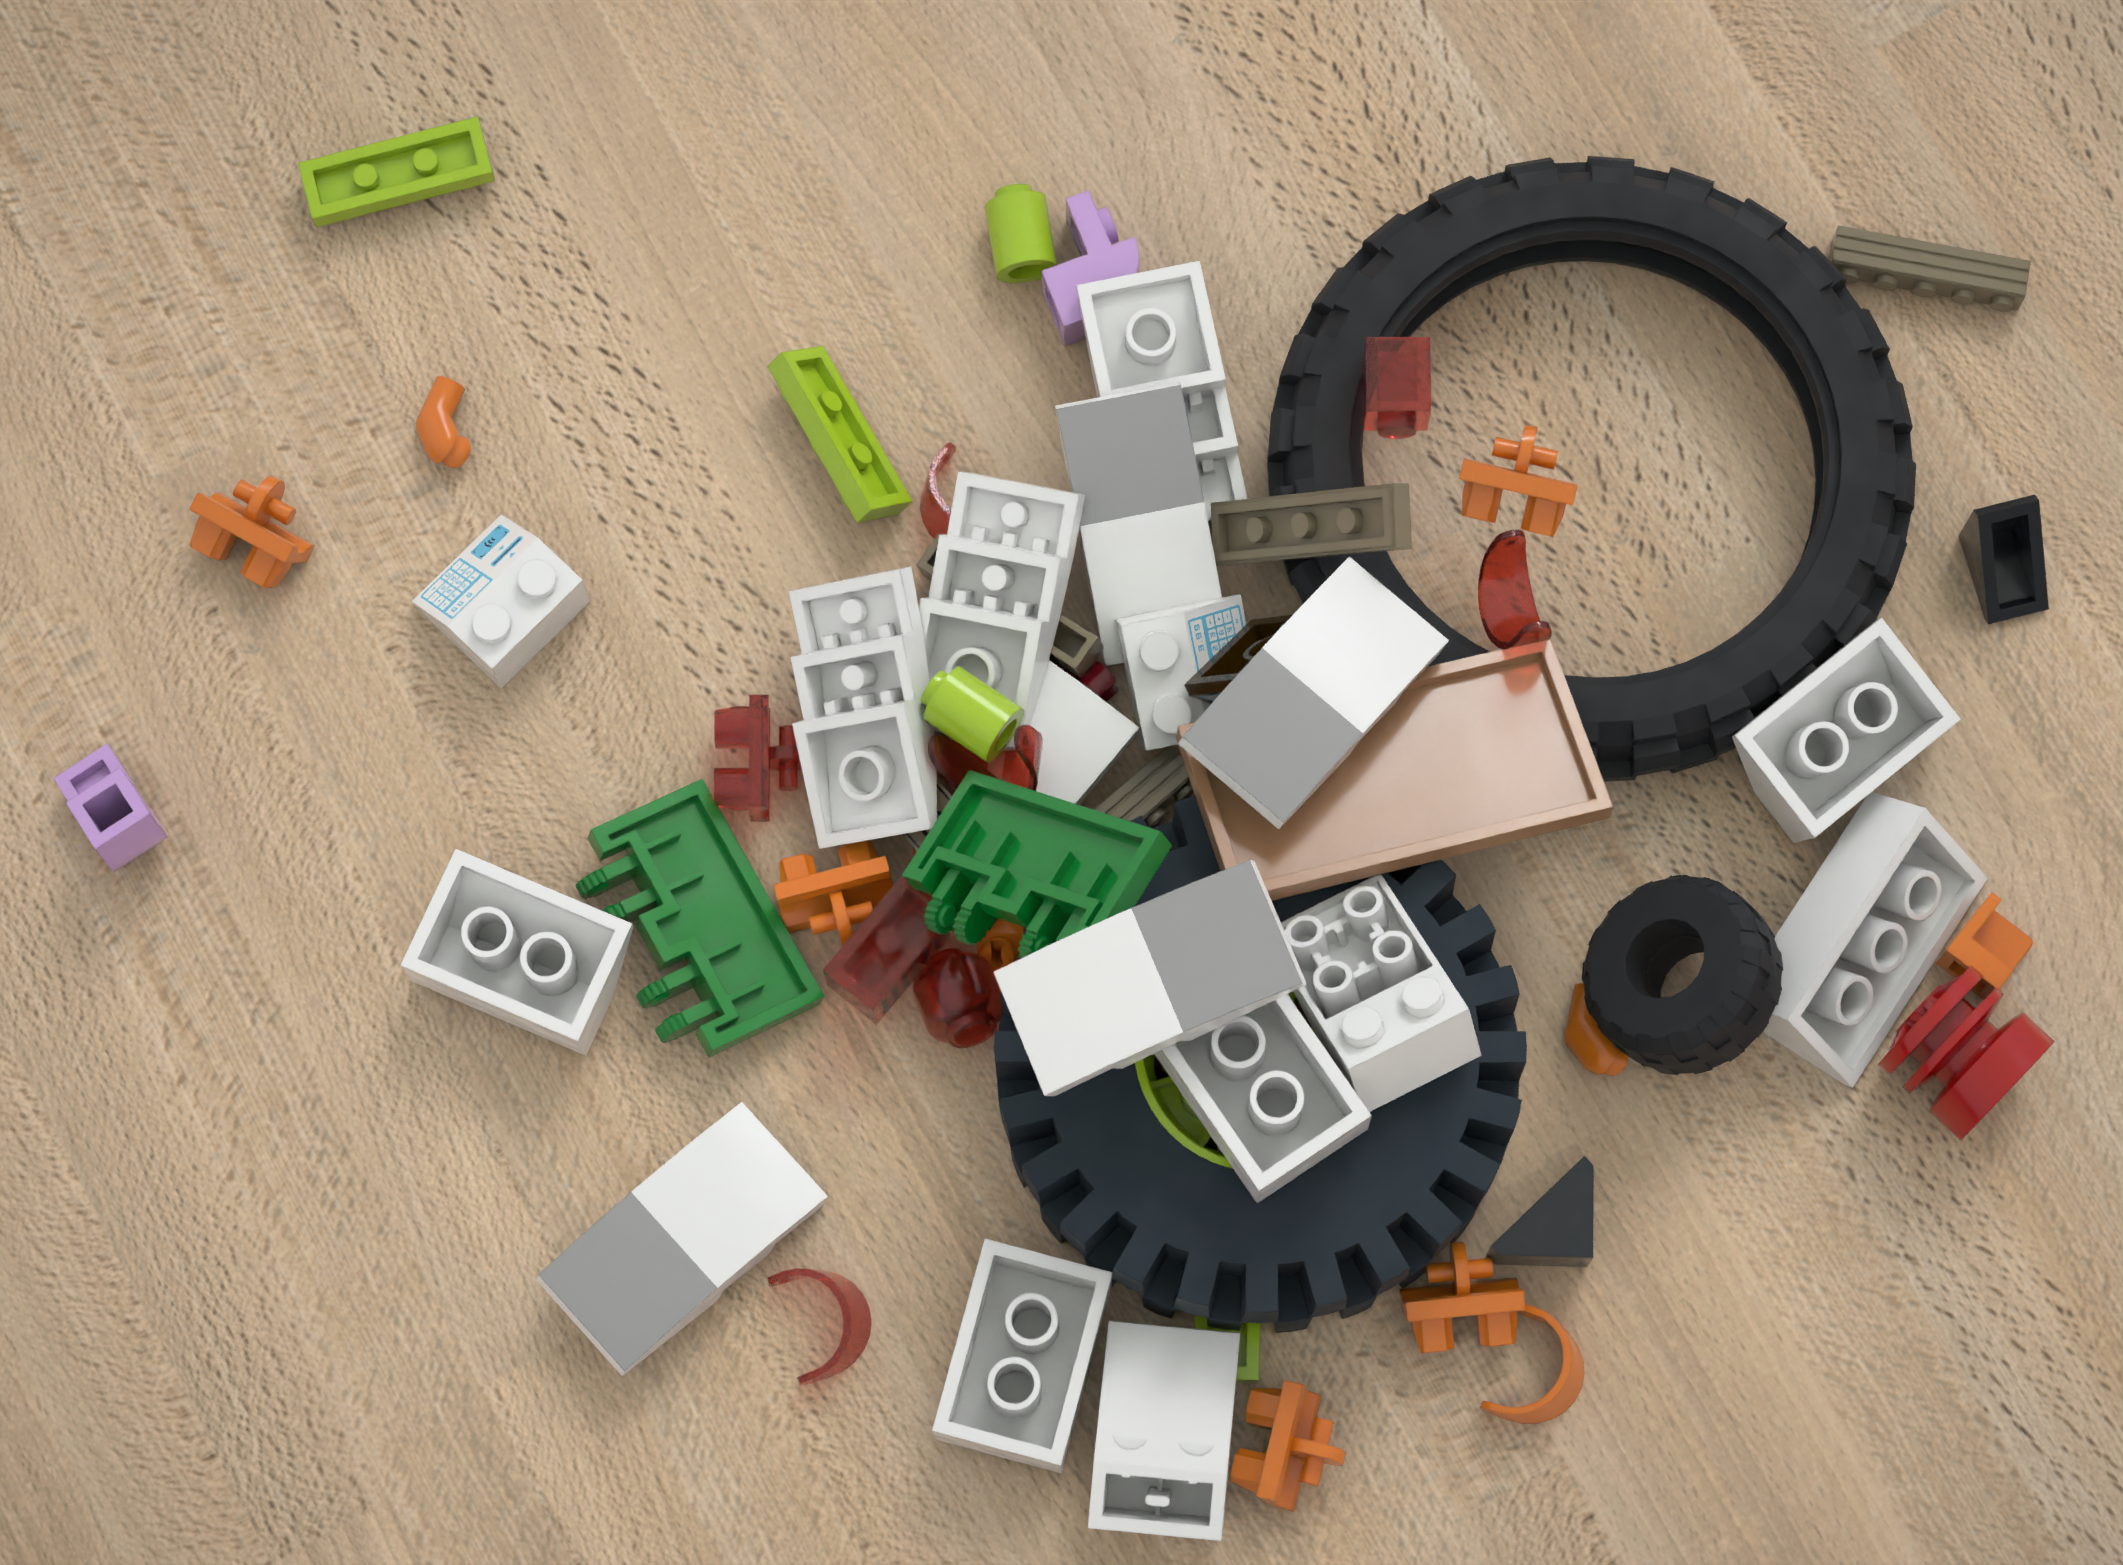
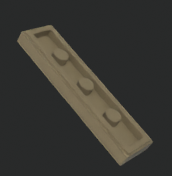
[1211,483,1412,566]

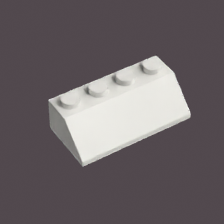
[1763,792,1988,1088]

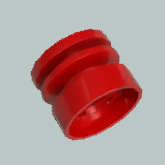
[1878,965,2055,1141]

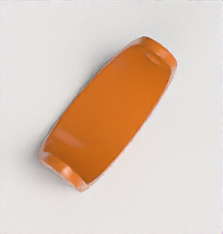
[1480,1304,1585,1424]

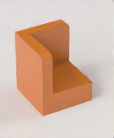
[1936,892,2033,1000]

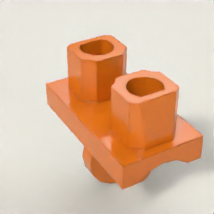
[1459,424,1578,537]
[189,475,315,588]
[773,840,898,947]
[1400,1242,1526,1353]
[1230,1380,1346,1512]

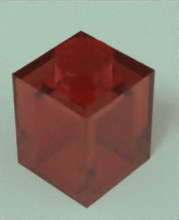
[1362,337,1431,439]

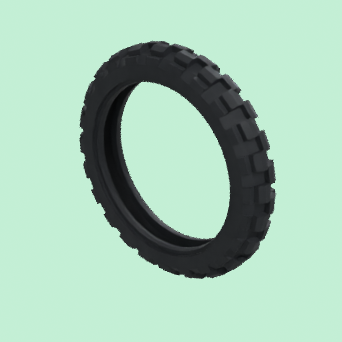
[1267,156,1916,782]

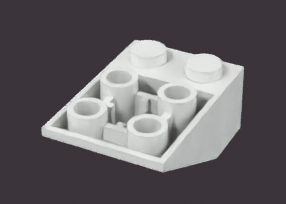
[1281,874,1482,1112]
[1088,1320,1240,1541]

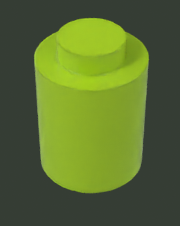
[984,184,1057,283]
[921,666,1024,763]

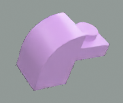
[1041,190,1139,347]
[53,744,169,872]

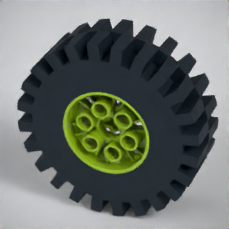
[994,796,1527,1333]

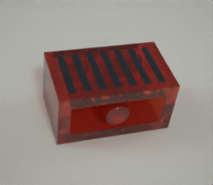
[823,876,954,1025]

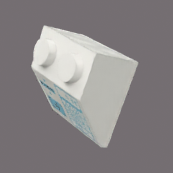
[412,514,591,689]
[1115,594,1246,751]

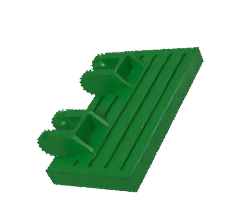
[902,770,1172,958]
[576,778,825,1058]

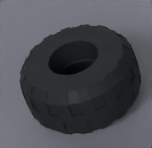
[1582,875,1784,1075]

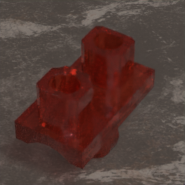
[714,695,802,822]

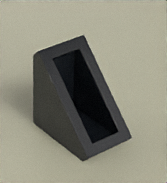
[1958,494,2049,624]
[1486,1156,1594,1267]

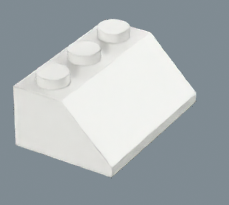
[1732,618,1961,843]
[400,849,634,1056]

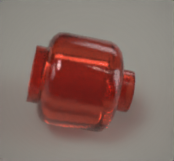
[913,948,1002,1048]

